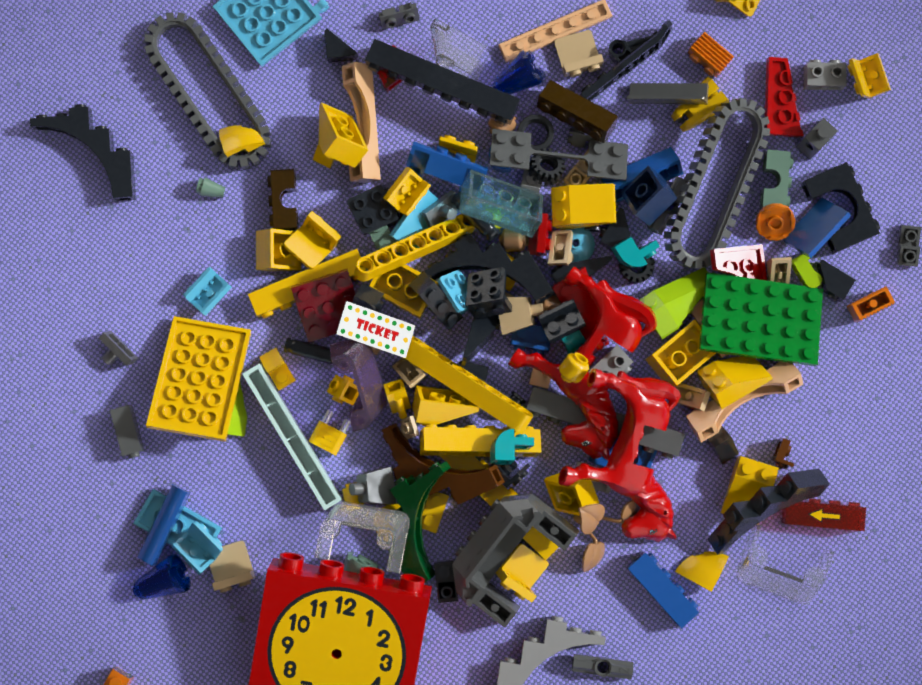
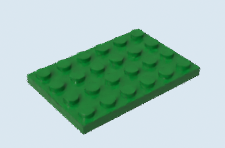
[699,272,823,366]

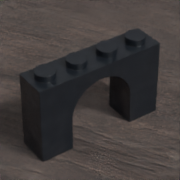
[801,162,880,254]

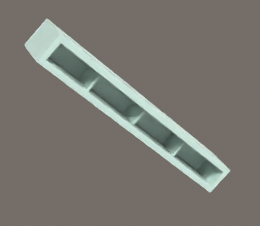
[243,364,343,510]

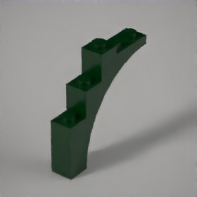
[388,461,451,583]

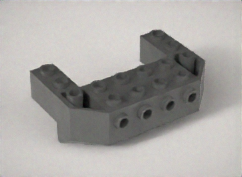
[452,493,580,628]

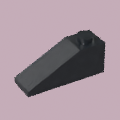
[550,256,612,284]
[461,315,500,366]

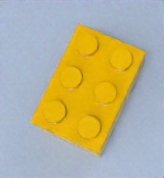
[369,261,439,319]

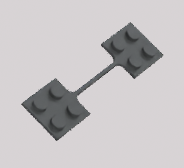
[490,129,628,181]

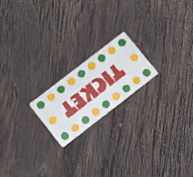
[336,301,415,358]

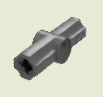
[647,176,690,235]
[571,654,634,680]

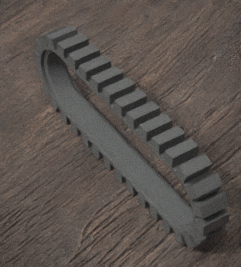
[144,12,272,170]
[663,98,770,269]

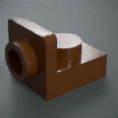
[772,438,794,470]

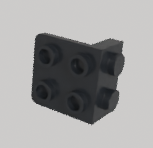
[347,184,399,235]
[466,267,512,319]

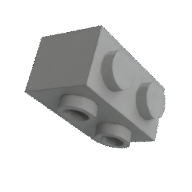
[803,60,847,90]
[589,345,633,390]

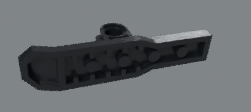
[580,20,673,101]

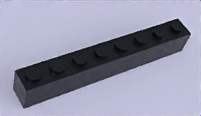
[365,39,520,125]

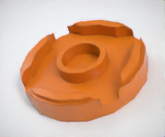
[755,203,795,241]

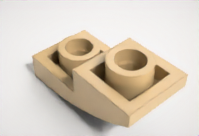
[563,149,591,185]
[400,416,419,440]

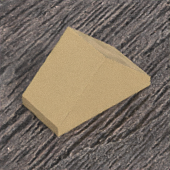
[766,257,792,284]
[392,357,426,390]

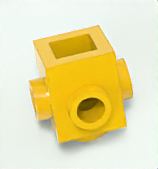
[327,374,362,406]

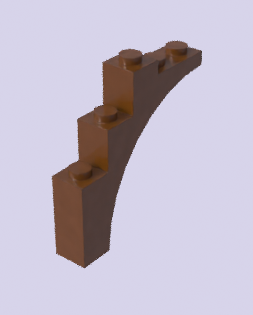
[382,423,505,505]

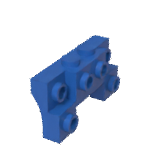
[404,142,488,204]

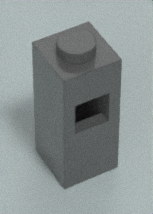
[110,405,145,459]

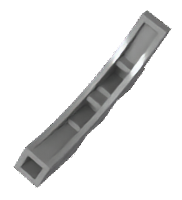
[496,616,606,685]

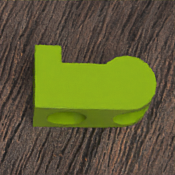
[791,254,822,288]

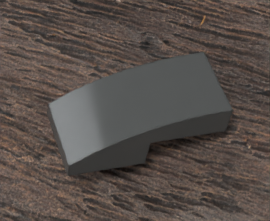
[897,224,922,267]

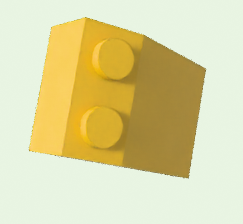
[319,102,368,167]
[551,183,616,230]
[645,319,716,387]
[697,356,773,409]
[412,385,479,426]
[720,456,779,525]

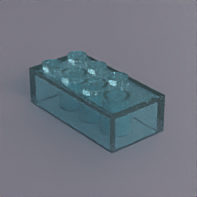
[459,170,543,237]

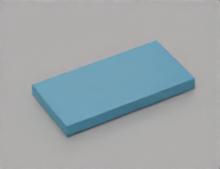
[133,489,223,545]

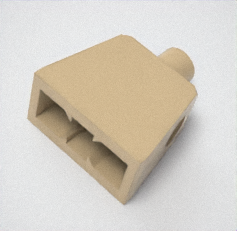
[499,297,544,335]

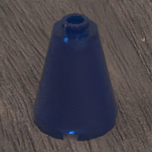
[132,555,191,600]

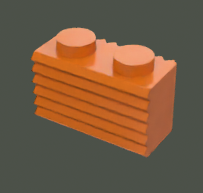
[687,32,734,78]
[847,286,895,322]

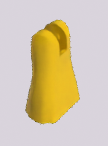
[671,76,729,132]

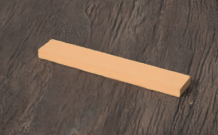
[498,0,612,63]

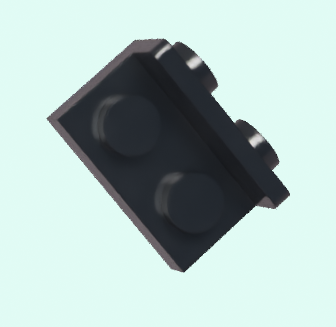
[538,300,587,344]
[497,461,530,488]

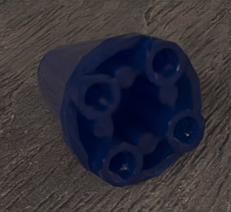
[491,49,546,95]

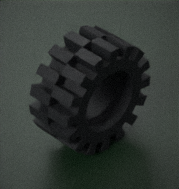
[528,148,566,186]
[618,247,655,284]

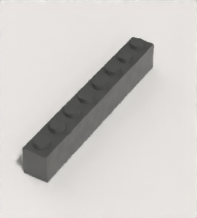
[526,386,685,459]

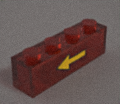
[781,498,866,531]

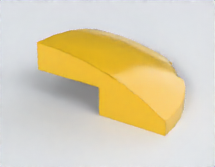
[219,125,265,157]
[675,551,729,592]

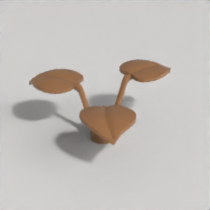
[573,500,641,572]

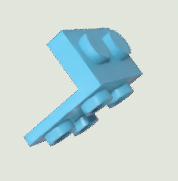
[438,269,469,315]
[172,521,223,575]

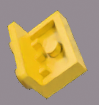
[383,167,431,216]

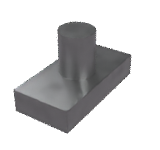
[421,190,458,228]
[99,331,138,366]

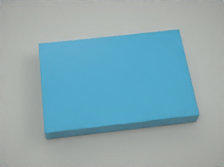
[389,190,438,248]

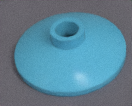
[568,227,595,262]

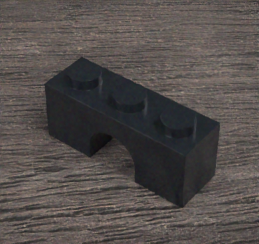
[408,271,463,330]

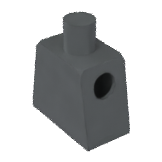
[796,118,838,160]
[349,467,396,505]

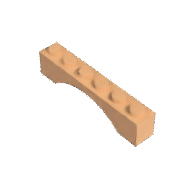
[342,62,381,183]
[686,362,804,443]

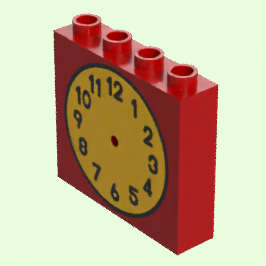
[249,552,432,685]

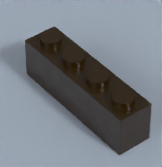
[537,80,618,143]

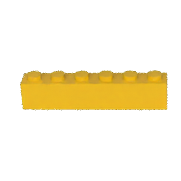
[248,249,366,319]
[419,424,542,457]

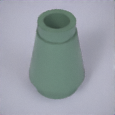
[195,177,226,198]

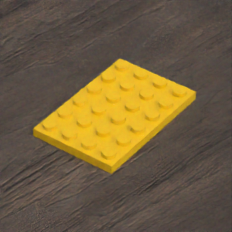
[146,316,251,442]

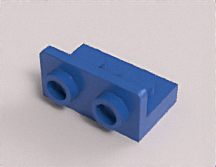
[510,325,550,355]

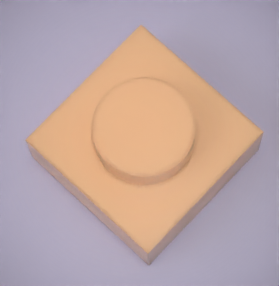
[529,368,551,389]

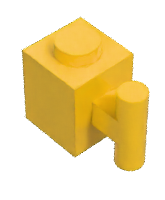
[383,379,411,419]

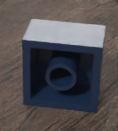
[621,165,677,226]

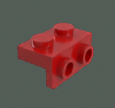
[528,213,553,256]

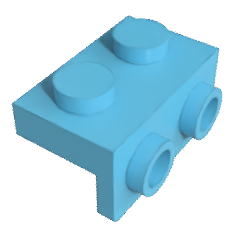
[183,267,232,316]

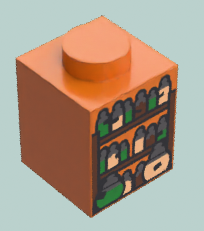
[103,667,134,685]

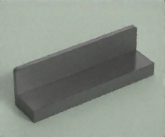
[626,83,709,105]

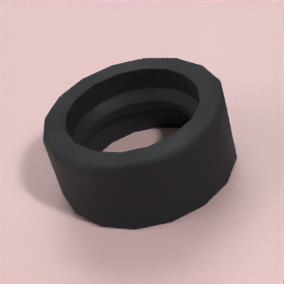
[517,114,554,150]

